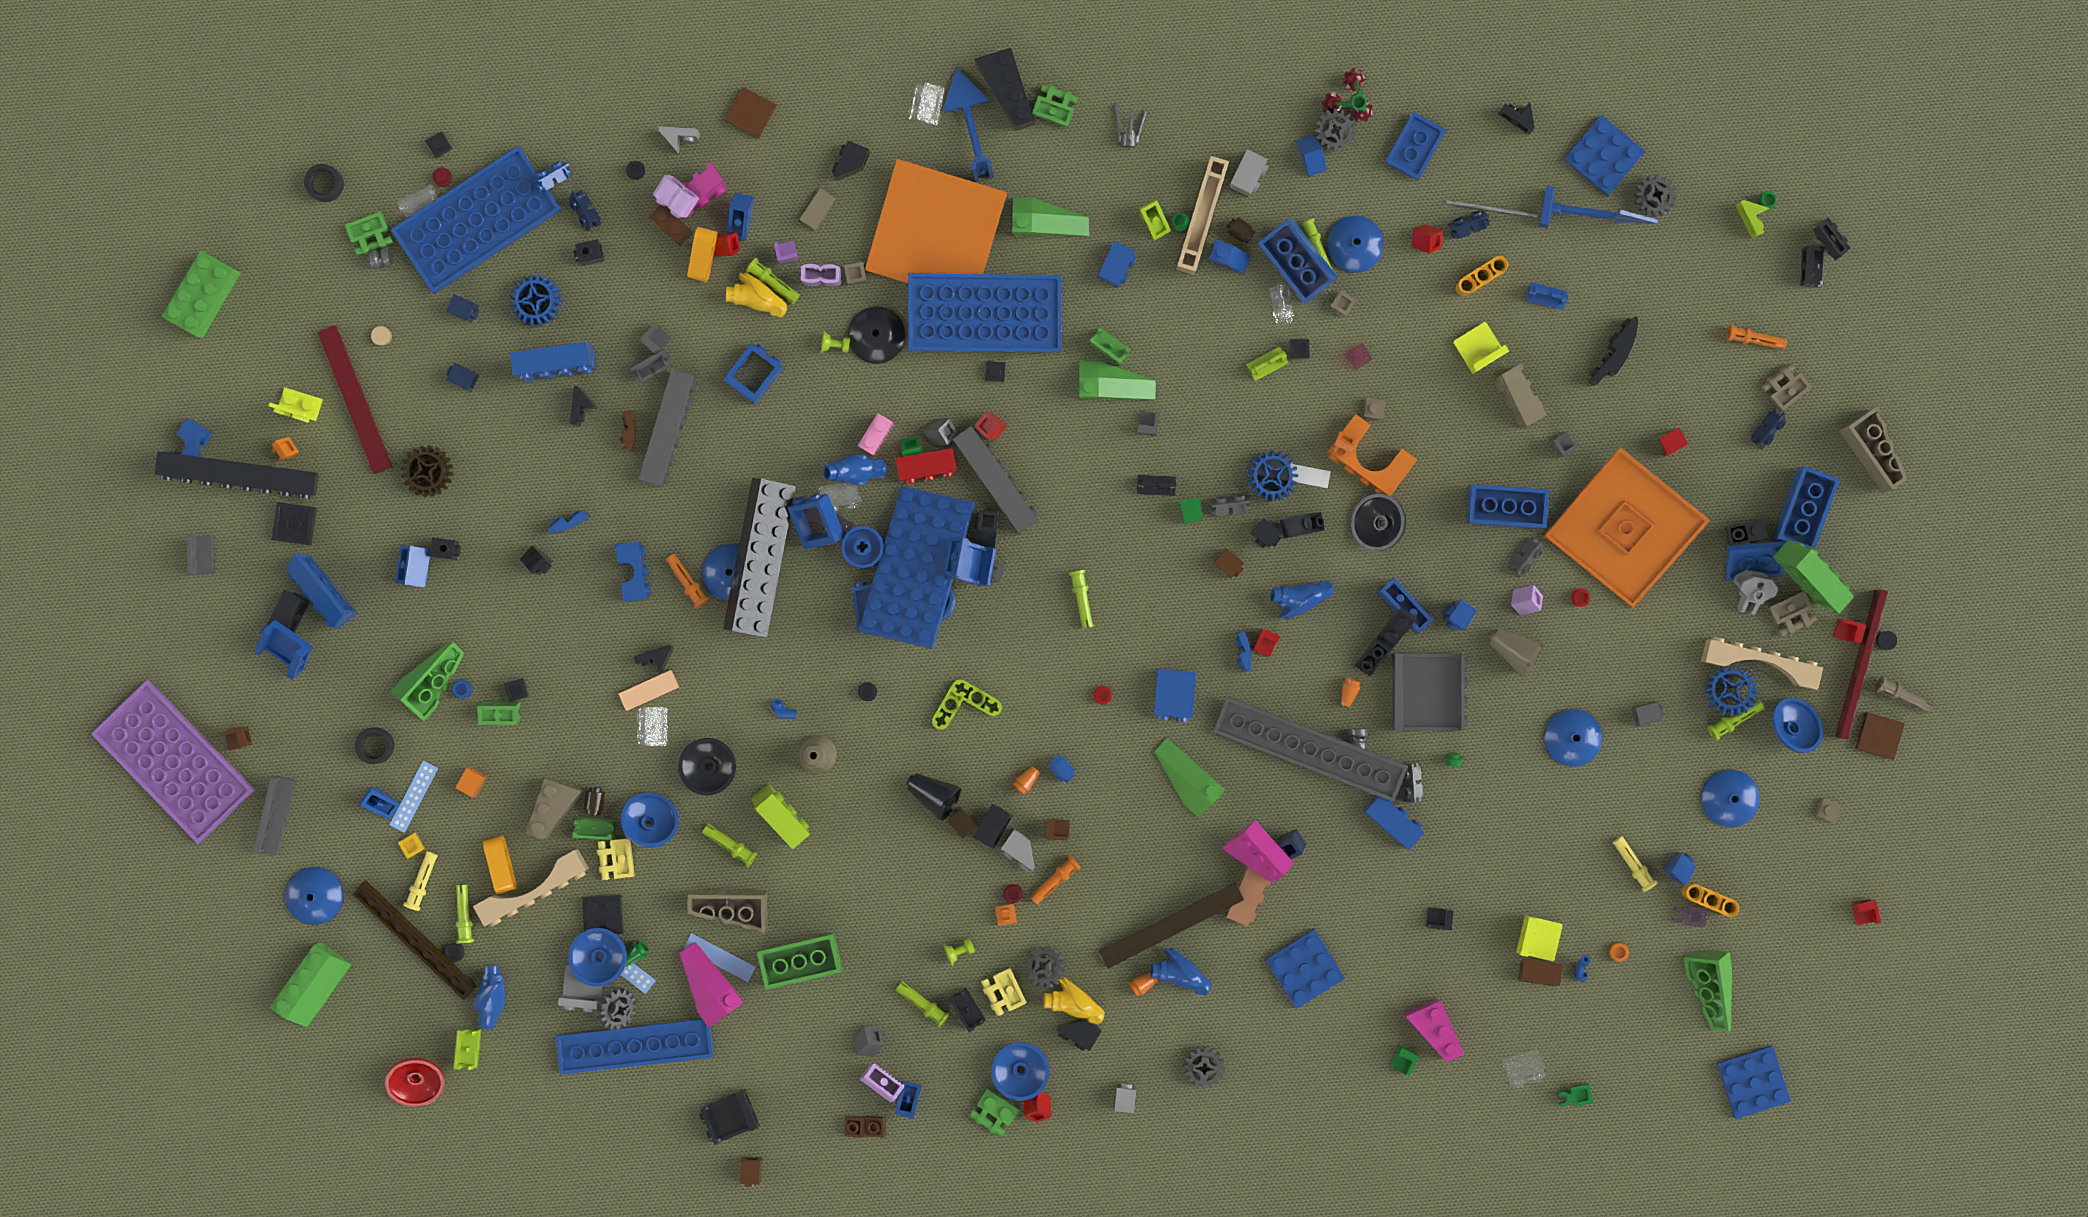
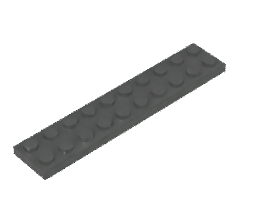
[1213,696,1408,802]

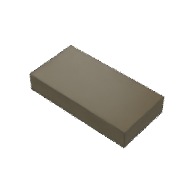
[799,188,837,231]

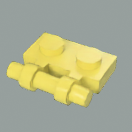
[597,838,635,880]
[981,968,1027,1017]

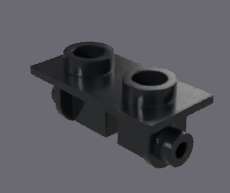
[1137,475,1176,496]

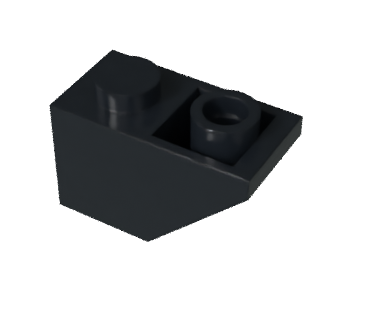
[832,141,870,181]
[976,510,999,548]
[1280,512,1325,539]
[1725,519,1768,546]
[520,545,553,575]
[1057,1019,1102,1051]

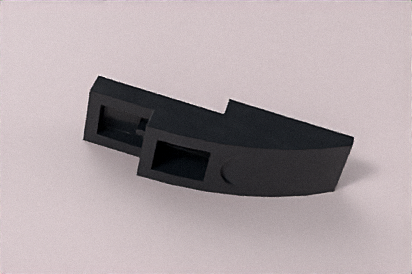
[1588,316,1638,386]
[1355,607,1417,676]

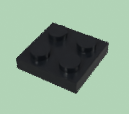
[271,502,317,545]
[582,895,624,934]

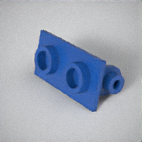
[530,161,571,192]
[1526,282,1568,310]

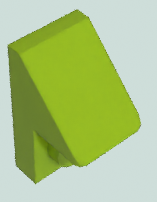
[1139,199,1171,240]
[1735,200,1769,239]

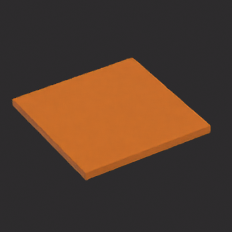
[865,159,1008,283]
[1544,447,1710,608]

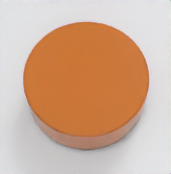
[1608,942,1629,962]

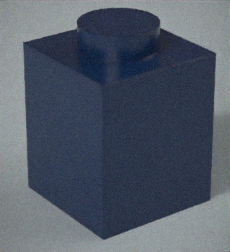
[446,294,479,323]
[446,363,479,392]
[1277,829,1306,859]

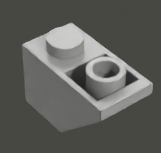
[1001,828,1035,871]

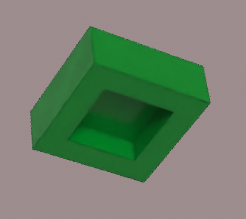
[900,436,922,457]

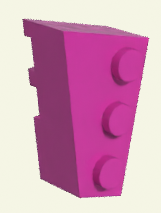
[680,161,728,219]
[1222,820,1294,883]
[1402,998,1464,1062]

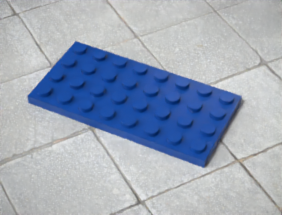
[391,146,562,294]
[908,273,1062,353]
[859,486,975,649]

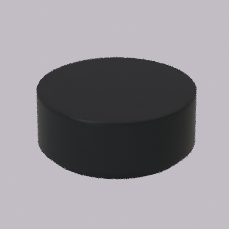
[1876,631,1897,650]
[444,943,465,962]

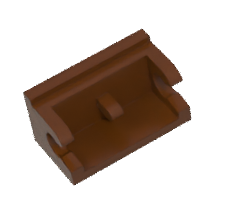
[1518,958,1562,987]

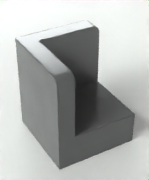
[639,323,671,354]
[1137,411,1160,436]
[923,418,958,446]
[1549,432,1579,458]
[853,1026,884,1056]

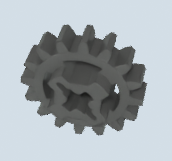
[1314,108,1356,151]
[1634,174,1678,217]
[1025,946,1067,989]
[596,987,637,1030]
[1183,1046,1225,1089]

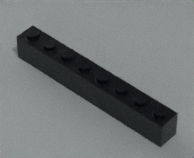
[154,452,319,499]

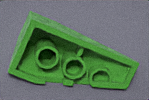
[1012,197,1089,236]
[1079,361,1156,400]
[390,641,464,721]
[1154,738,1225,817]
[1683,950,1732,1032]

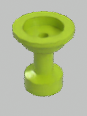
[821,330,850,353]
[943,938,975,966]

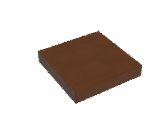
[725,87,777,139]
[1855,712,1905,760]

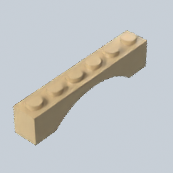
[1176,156,1229,275]
[1701,637,1823,690]
[473,849,589,927]

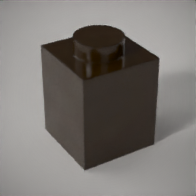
[947,808,977,838]

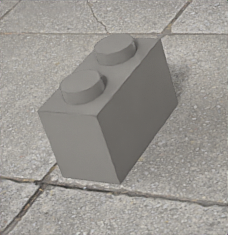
[1229,149,1269,197]

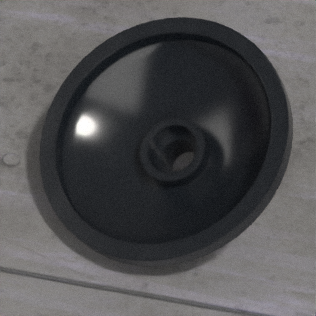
[848,306,905,364]
[1351,493,1406,551]
[678,738,736,796]

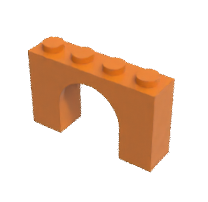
[1326,414,1417,496]

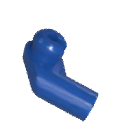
[771,699,797,719]
[1574,955,1591,982]

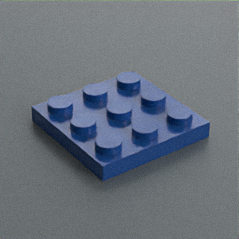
[1564,115,1646,197]
[1265,929,1345,1009]
[1717,1045,1791,1119]

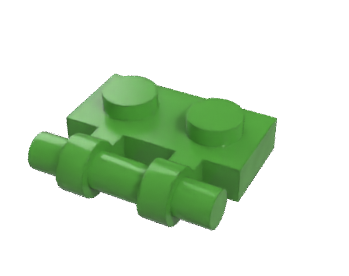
[1032,84,1079,128]
[345,212,394,256]
[970,1088,1019,1137]

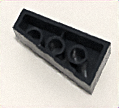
[975,48,1034,131]

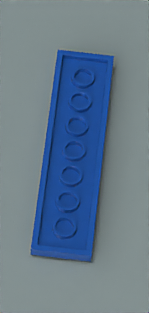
[556,1019,714,1075]

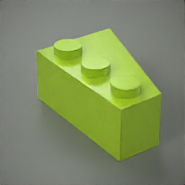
[751,783,810,849]

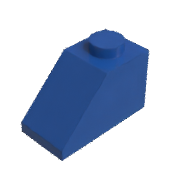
[727,192,754,240]
[1208,240,1250,274]
[1662,852,1696,885]

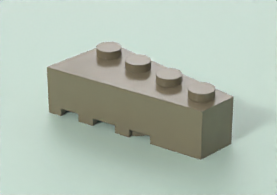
[1839,406,1907,493]
[687,890,767,933]

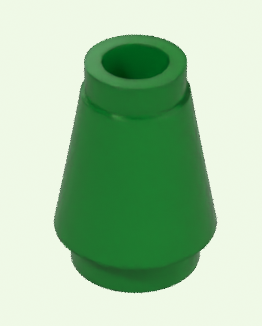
[625,940,649,967]

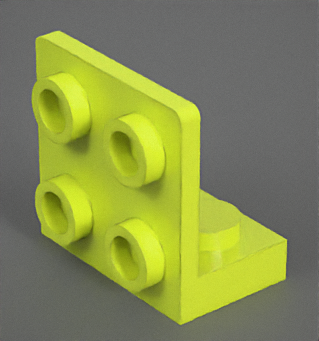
[1453,322,1509,374]
[268,387,323,423]
[1516,915,1563,961]

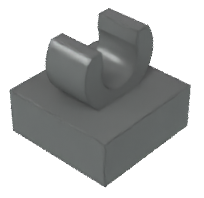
[991,561,1005,582]

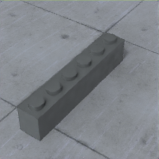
[638,369,698,487]
[953,426,1038,534]

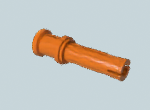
[1726,324,1787,350]
[665,554,710,609]
[1030,855,1082,905]

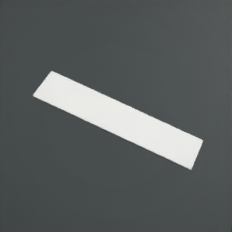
[1257,460,1331,488]

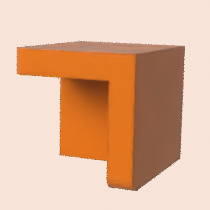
[456,767,487,797]

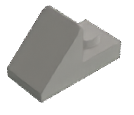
[658,126,700,154]

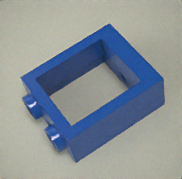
[723,343,784,405]
[788,493,844,549]

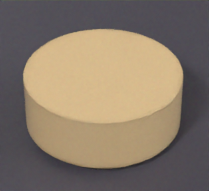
[371,326,392,346]

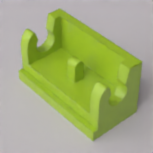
[454,1027,481,1070]

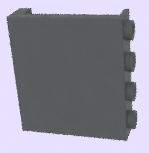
[1392,653,1468,731]

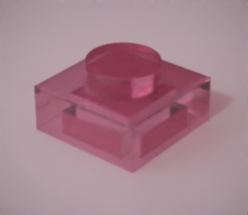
[1346,343,1372,370]

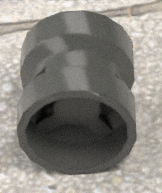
[368,247,393,269]
[1348,729,1368,749]

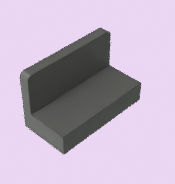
[187,535,215,575]

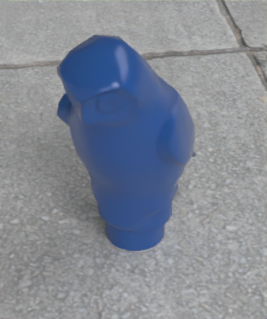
[823,454,887,485]
[1270,581,1334,620]
[1150,947,1212,996]
[474,966,506,1030]

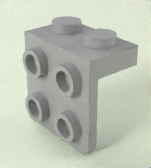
[558,965,603,1012]

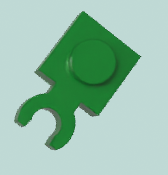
[1557,1083,1593,1107]

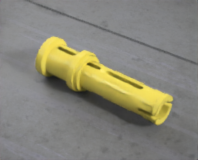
[1612,836,1658,892]
[403,851,438,911]

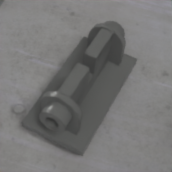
[630,349,672,383]
[1210,493,1250,517]
[1508,537,1544,578]
[1403,763,1423,802]

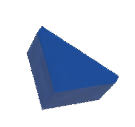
[1295,134,1327,177]
[359,787,400,820]
[895,1081,922,1119]

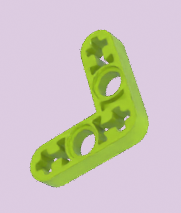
[932,679,1002,730]

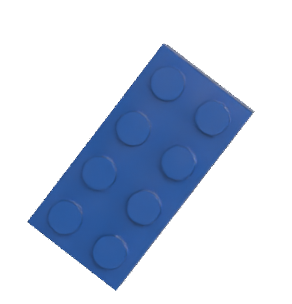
[1258,218,1338,304]
[510,342,597,382]
[1771,466,1840,549]
[1466,484,1549,529]

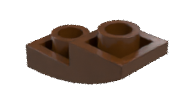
[620,409,637,452]
[844,1116,886,1138]

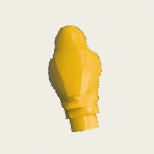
[726,272,787,318]
[1043,977,1105,1025]

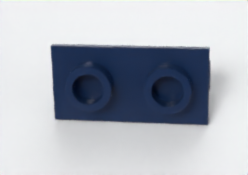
[569,190,601,232]
[1447,210,1490,239]
[1751,409,1786,450]

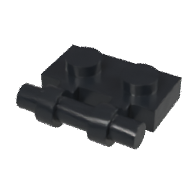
[1813,217,1851,260]

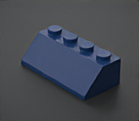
[286,553,357,628]

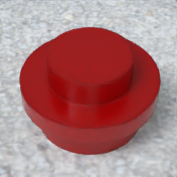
[1571,588,1590,607]
[1093,686,1112,705]

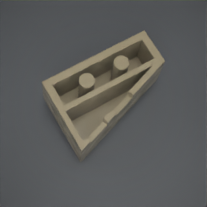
[1495,363,1547,428]
[526,778,585,840]

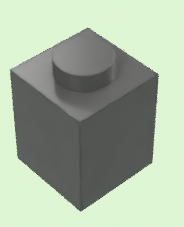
[1631,702,1664,726]

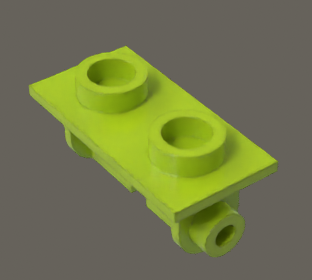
[1246,347,1289,381]

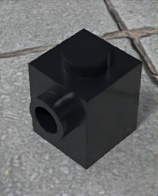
[573,239,605,266]
[1250,518,1281,548]
[429,537,461,560]

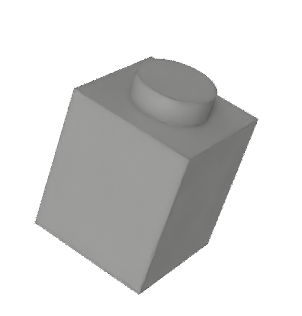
[1114,1082,1136,1113]

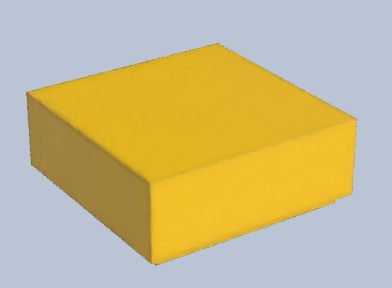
[398,833,425,859]

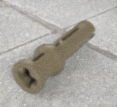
[1875,676,1934,714]

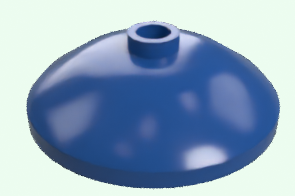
[1326,216,1384,273]
[702,544,739,601]
[1772,698,1823,753]
[1544,709,1602,767]
[1701,770,1760,827]
[620,792,679,848]
[285,867,344,925]
[568,928,627,987]
[991,1042,1049,1101]

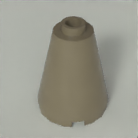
[1488,628,1544,677]
[798,735,837,773]

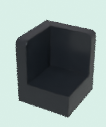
[1426,907,1454,930]

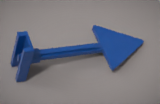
[943,69,994,183]
[1540,186,1658,228]

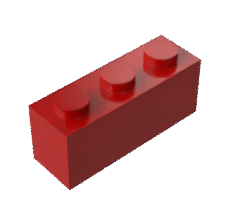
[896,448,957,485]

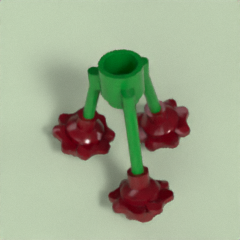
[1322,68,1373,122]

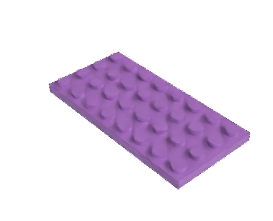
[92,680,255,844]

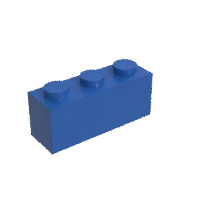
[1377,578,1433,634]
[1364,796,1424,850]

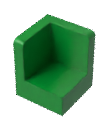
[1179,497,1203,524]
[1390,1045,1419,1077]

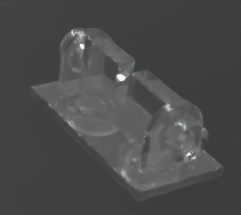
[397,185,438,219]
[1270,284,1294,326]

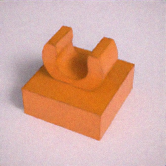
[1334,431,1357,457]
[271,437,299,461]
[995,903,1017,926]

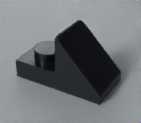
[1498,102,1535,135]
[570,386,598,427]
[633,644,674,673]

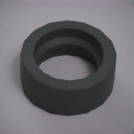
[304,164,344,202]
[355,728,395,764]

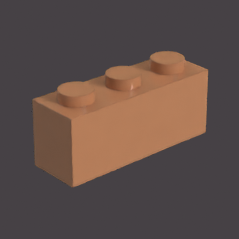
[1225,866,1271,927]

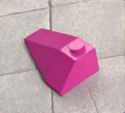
[679,942,743,1028]

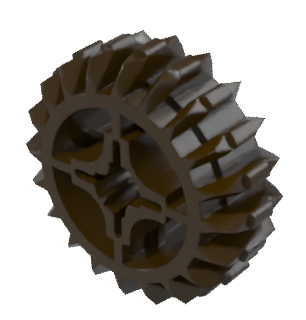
[401,445,454,497]

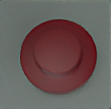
[432,167,452,187]
[1003,884,1023,903]

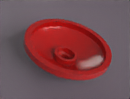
[385,1058,445,1107]

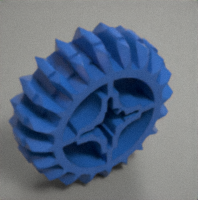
[510,274,562,326]
[1246,450,1299,502]
[1704,665,1759,717]

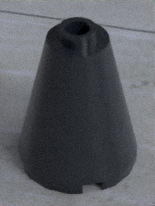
[906,773,962,821]

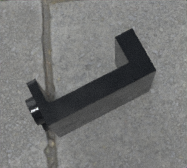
[699,1089,760,1145]

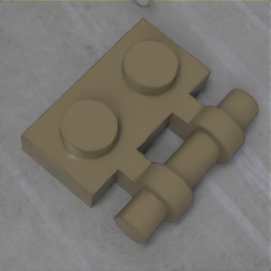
[1761,363,1813,412]
[1768,591,1817,637]

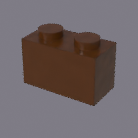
[649,205,693,247]

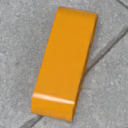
[687,226,717,283]
[1456,256,1508,296]
[483,836,517,894]
[1682,883,1739,917]

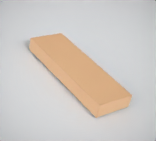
[619,670,679,711]

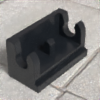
[1800,245,1825,287]
[267,590,310,633]
[973,804,1013,848]
[949,987,986,1033]

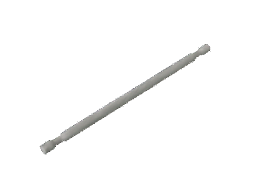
[1446,200,1537,217]

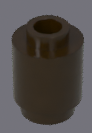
[1227,217,1256,244]
[584,787,605,815]

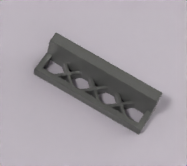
[253,776,296,856]

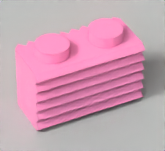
[858,413,894,456]

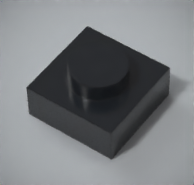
[425,131,453,159]
[1289,339,1310,359]
[985,361,1006,382]
[504,678,529,702]

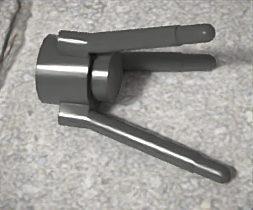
[1114,103,1147,148]

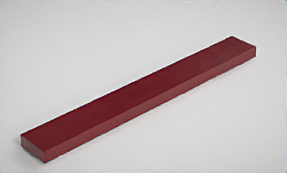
[317,325,393,474]
[1835,589,1888,739]

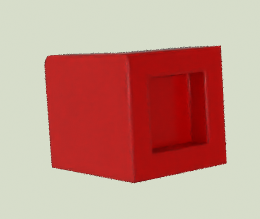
[1412,224,1443,254]
[713,232,741,257]
[974,412,1007,440]
[1659,427,1689,457]
[1833,619,1866,643]
[1252,629,1281,657]
[1852,899,1881,925]
[1024,1091,1051,1123]

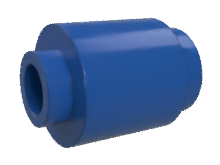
[1048,754,1075,783]

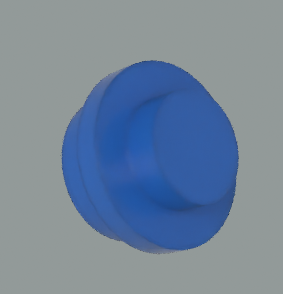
[452,680,472,699]

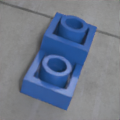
[548,510,590,534]
[1235,631,1251,672]

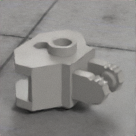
[1734,569,1778,614]

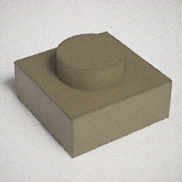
[844,262,867,285]
[1330,290,1357,317]
[1363,398,1386,420]
[1815,798,1842,823]

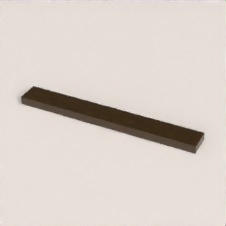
[353,880,477,1000]
[1099,882,1244,969]

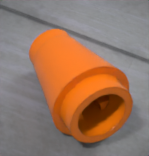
[1340,677,1361,707]
[1012,766,1040,795]
[1129,973,1158,997]

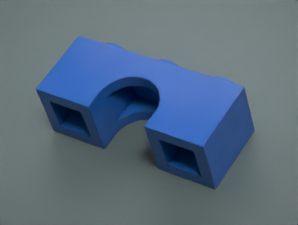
[165,418,212,480]
[615,541,651,602]

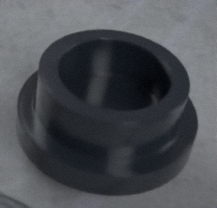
[626,161,645,180]
[858,682,877,701]

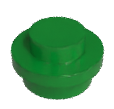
[1757,191,1777,210]
[1171,212,1190,231]
[1444,752,1463,767]

